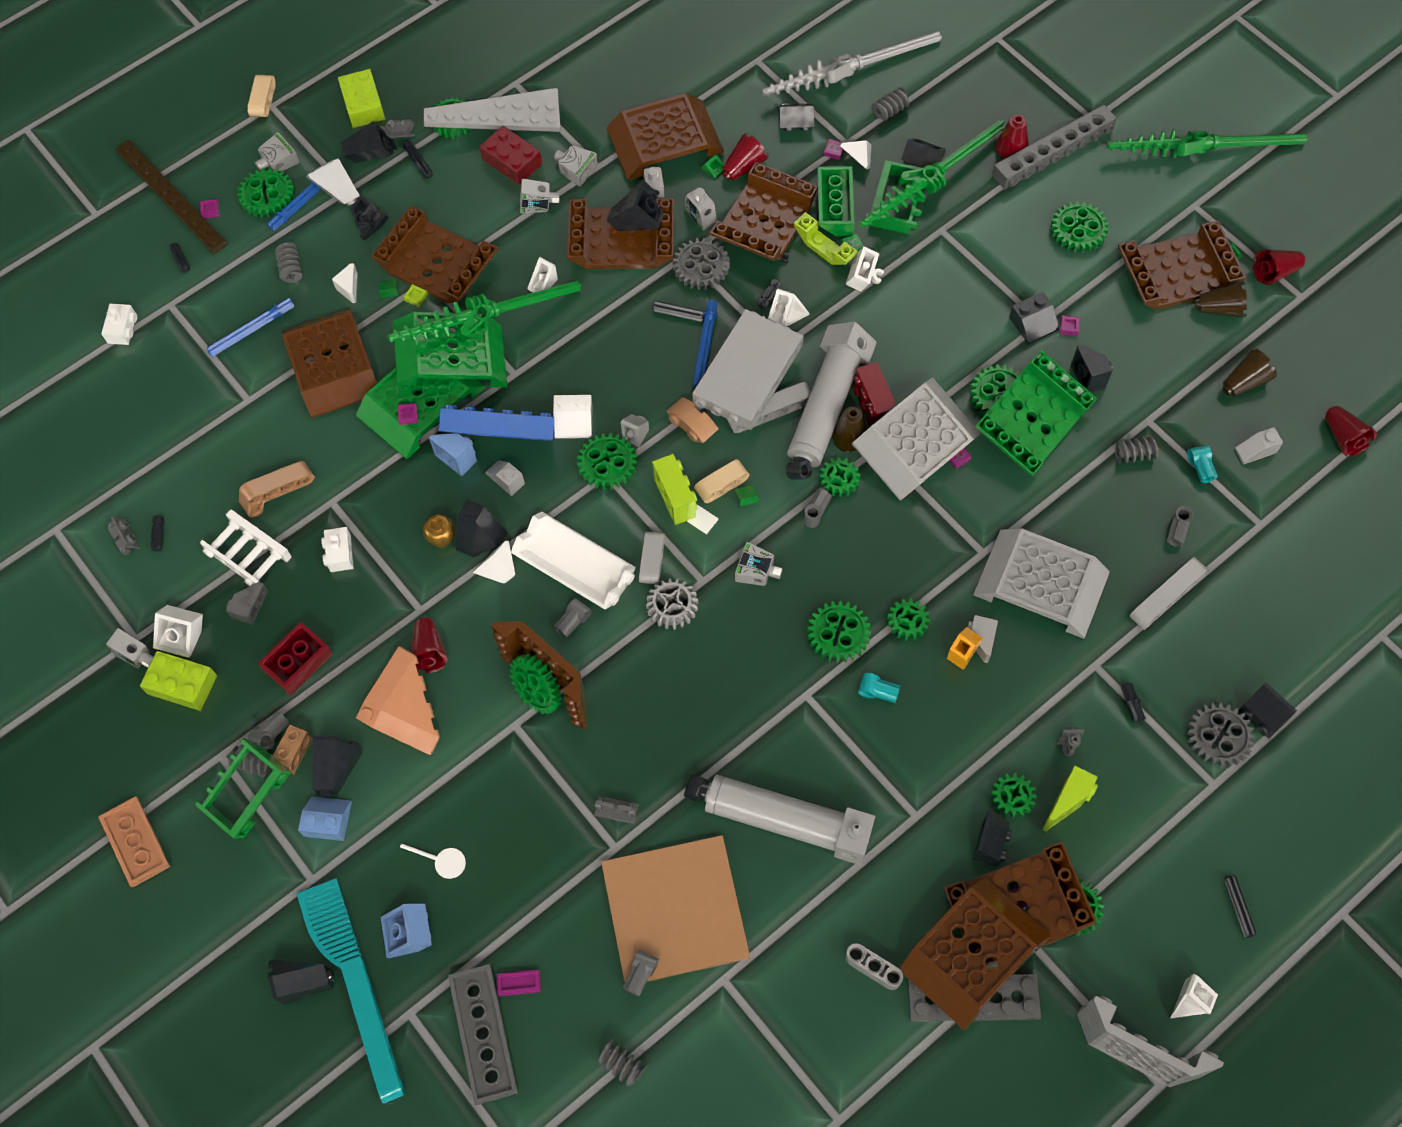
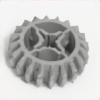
[646,578,698,630]

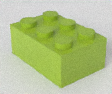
[338,69,385,128]
[652,454,698,525]
[140,651,217,711]

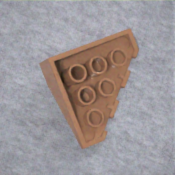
[356,646,440,755]

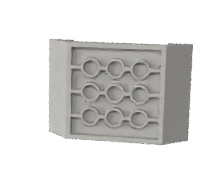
[852,377,981,501]
[974,528,1110,639]
[1077,996,1224,1087]

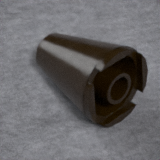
[1196,281,1247,318]
[1222,349,1277,397]
[832,407,867,453]

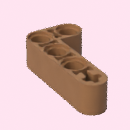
[239,461,315,518]

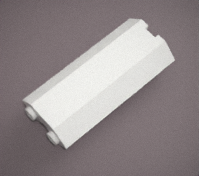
[511,512,636,609]

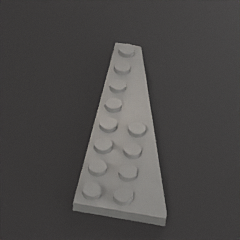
[424,88,560,132]

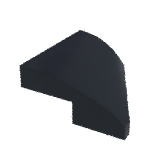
[350,195,389,240]

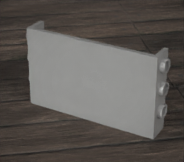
[692,309,804,430]

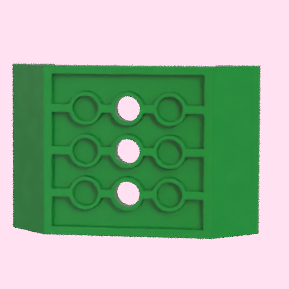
[393,312,507,388]
[975,350,1097,476]
[356,359,485,459]

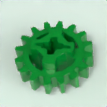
[819,457,860,497]
[887,598,930,641]
[991,773,1037,819]

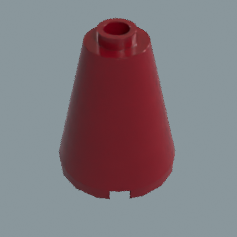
[995,114,1029,160]
[722,133,769,181]
[1253,249,1306,286]
[1325,406,1377,457]
[409,617,448,673]

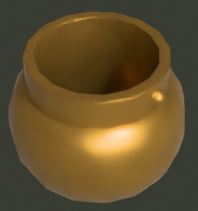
[423,514,455,548]

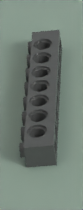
[992,105,1117,190]

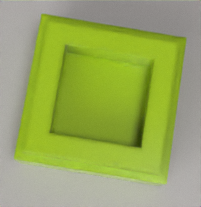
[403,284,428,307]

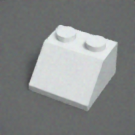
[554,395,593,438]
[153,605,203,658]

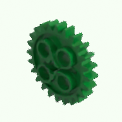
[237,168,295,218]
[1051,201,1109,253]
[970,364,1020,414]
[577,433,638,490]
[807,601,871,663]
[509,654,562,714]

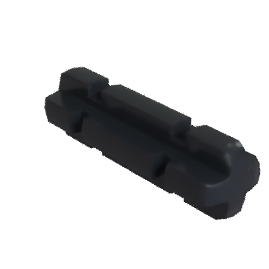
[169,242,190,273]
[757,279,781,309]
[150,515,164,551]

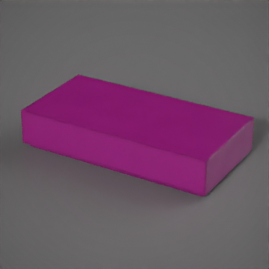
[497,970,541,997]

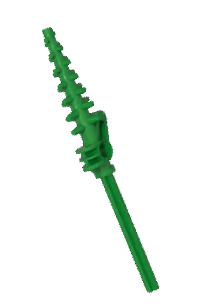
[859,120,1005,228]
[1107,129,1308,158]
[387,281,581,342]

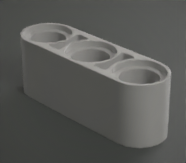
[639,531,665,585]
[846,944,903,990]

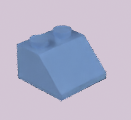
[429,433,477,476]
[298,796,352,841]
[381,904,432,958]

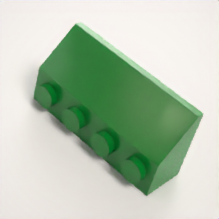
[817,166,854,236]

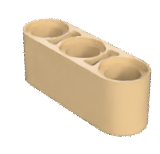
[248,75,275,117]
[694,460,750,503]

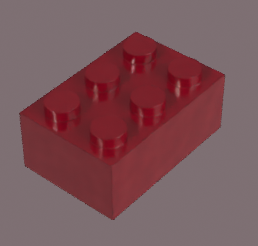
[480,125,542,186]
[852,362,897,426]
[258,622,333,696]

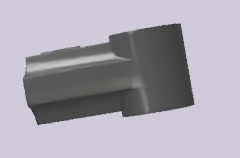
[803,489,832,528]
[1166,506,1193,546]
[553,598,592,638]
[248,711,289,751]
[623,949,659,997]

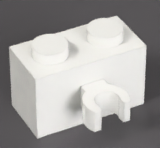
[846,246,884,291]
[102,304,137,345]
[322,527,353,572]

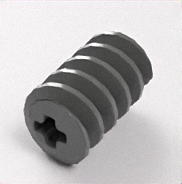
[872,87,909,121]
[275,242,302,283]
[1115,436,1158,464]
[228,745,273,778]
[598,1039,647,1087]

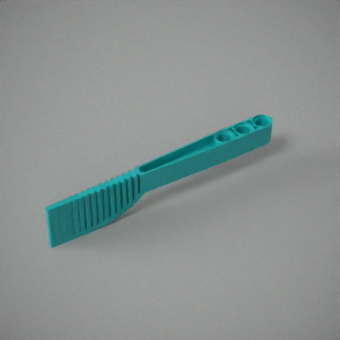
[297,878,405,1104]

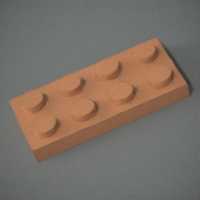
[99,796,171,888]

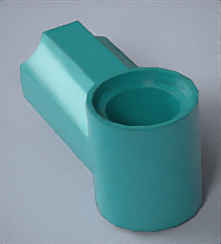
[1187,445,1218,484]
[858,673,900,703]

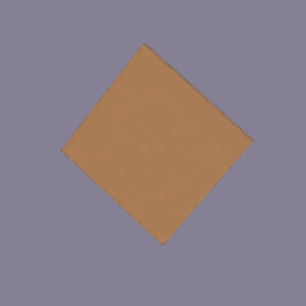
[601,835,750,982]

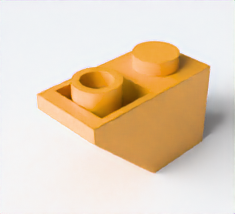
[947,627,983,670]

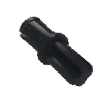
[1121,683,1146,723]

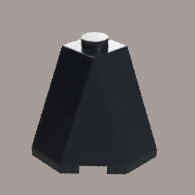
[341,121,397,163]
[607,180,664,232]
[456,499,507,557]
[313,736,363,798]
[268,960,335,1005]

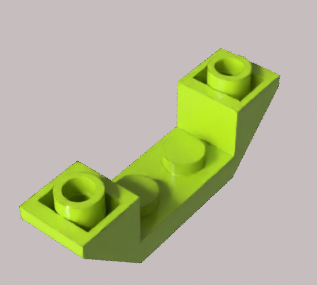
[794,212,858,265]

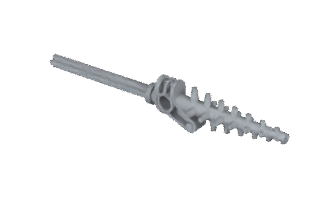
[762,31,942,96]

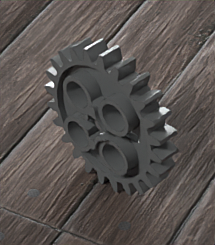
[673,238,730,290]
[1186,703,1255,768]

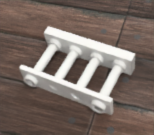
[200,510,291,587]

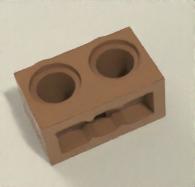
[273,725,313,775]

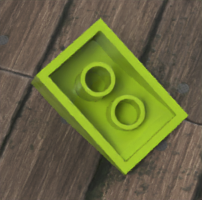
[1042,766,1098,831]

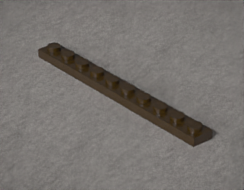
[115,140,227,255]

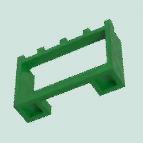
[870,160,925,234]
[195,738,291,839]

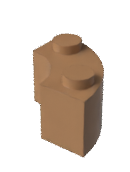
[667,397,718,443]

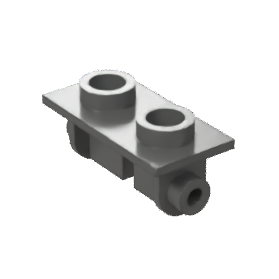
[380,119,415,138]
[108,516,140,555]
[1057,727,1085,757]
[594,796,639,824]

